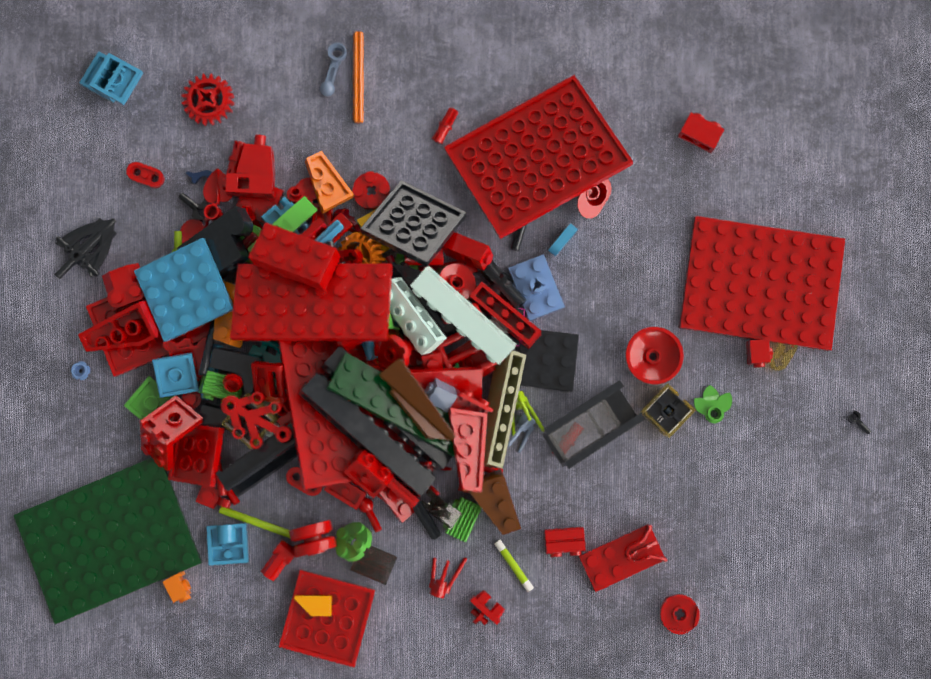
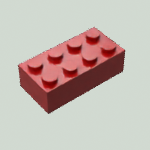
[248,222,341,292]

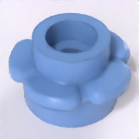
[71,361,90,380]

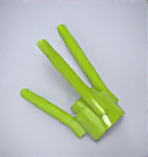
[511,391,544,435]

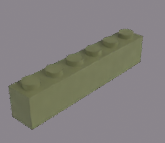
[484,350,526,468]

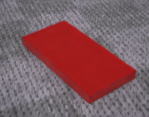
[409,367,482,400]

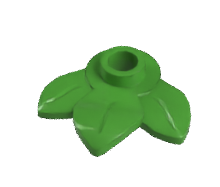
[694,385,732,423]

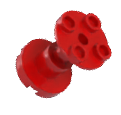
[374,334,422,370]

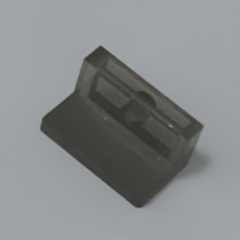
[350,546,397,585]

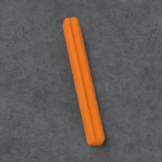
[353,31,364,123]

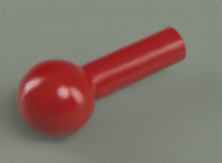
[359,498,382,533]

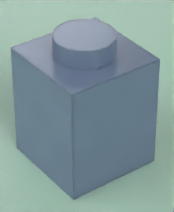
[425,378,458,412]

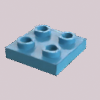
[207,523,249,566]

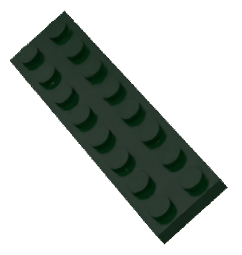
[327,353,455,458]

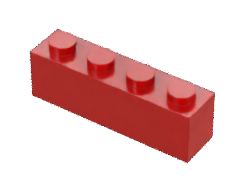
[469,282,541,349]

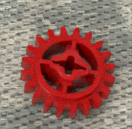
[182,73,235,126]

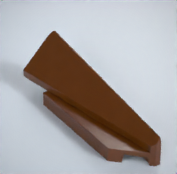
[379,358,456,441]

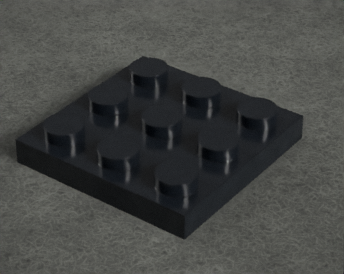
[519,330,579,392]

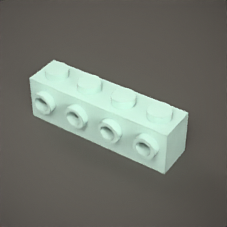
[390,277,447,355]

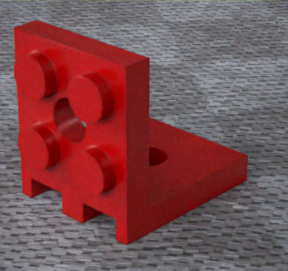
[140,395,203,471]

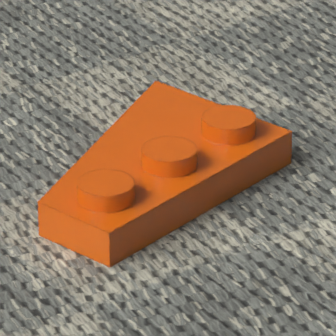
[305,151,354,214]

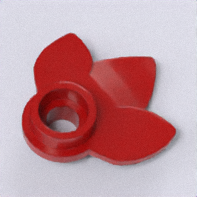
[287,177,317,204]

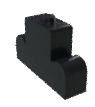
[177,206,253,277]

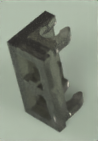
[422,488,462,529]

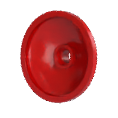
[625,327,684,385]

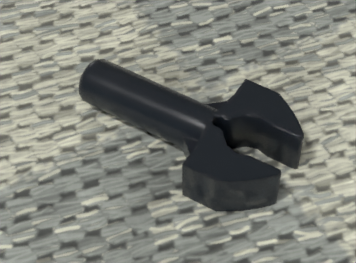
[178,192,207,221]

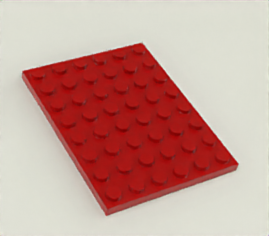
[444,75,633,239]
[679,216,845,351]
[278,329,419,490]

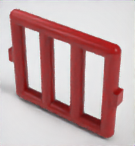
[436,302,504,374]

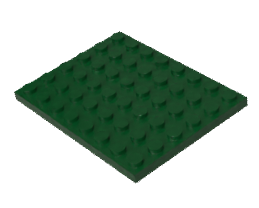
[13,458,203,624]

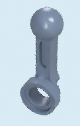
[320,43,347,97]

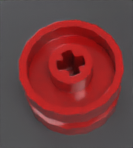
[288,520,337,558]

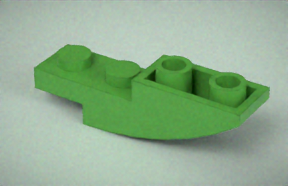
[248,196,318,252]

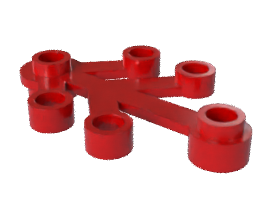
[221,392,293,449]

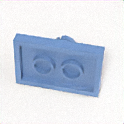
[508,254,565,321]

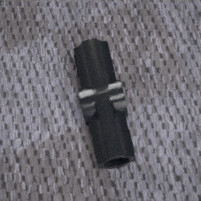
[477,260,527,310]

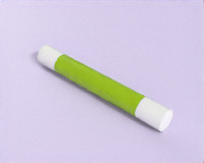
[494,540,534,592]

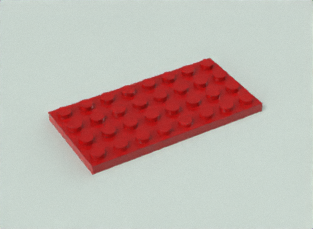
[230,263,393,341]

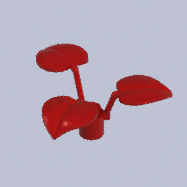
[180,168,263,244]

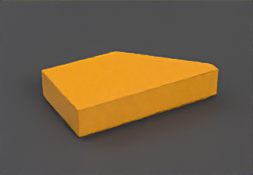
[295,595,332,616]

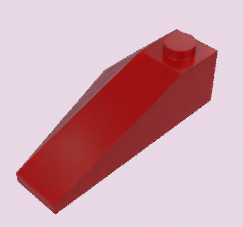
[78,300,158,352]

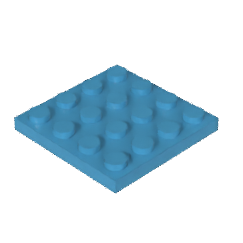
[134,238,233,342]

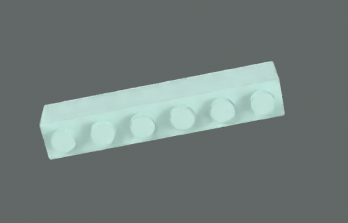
[410,266,516,364]

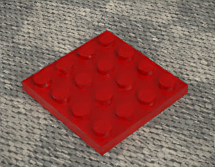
[279,569,376,668]

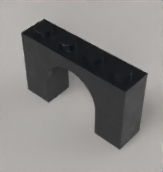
[200,347,263,431]

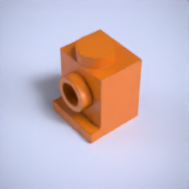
[163,571,191,604]

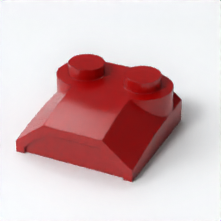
[102,263,146,312]

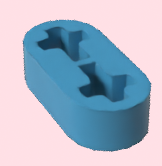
[548,223,578,257]

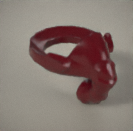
[332,208,361,233]

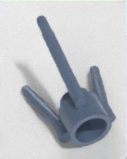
[508,413,536,453]

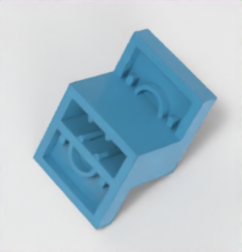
[79,51,143,105]

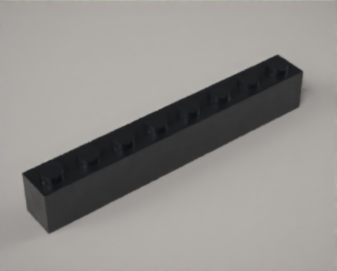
[321,346,453,471]
[298,373,436,498]

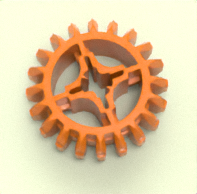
[337,232,386,263]

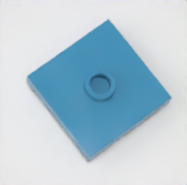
[152,352,199,398]

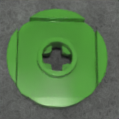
[335,522,372,562]

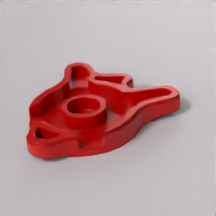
[162,336,207,381]

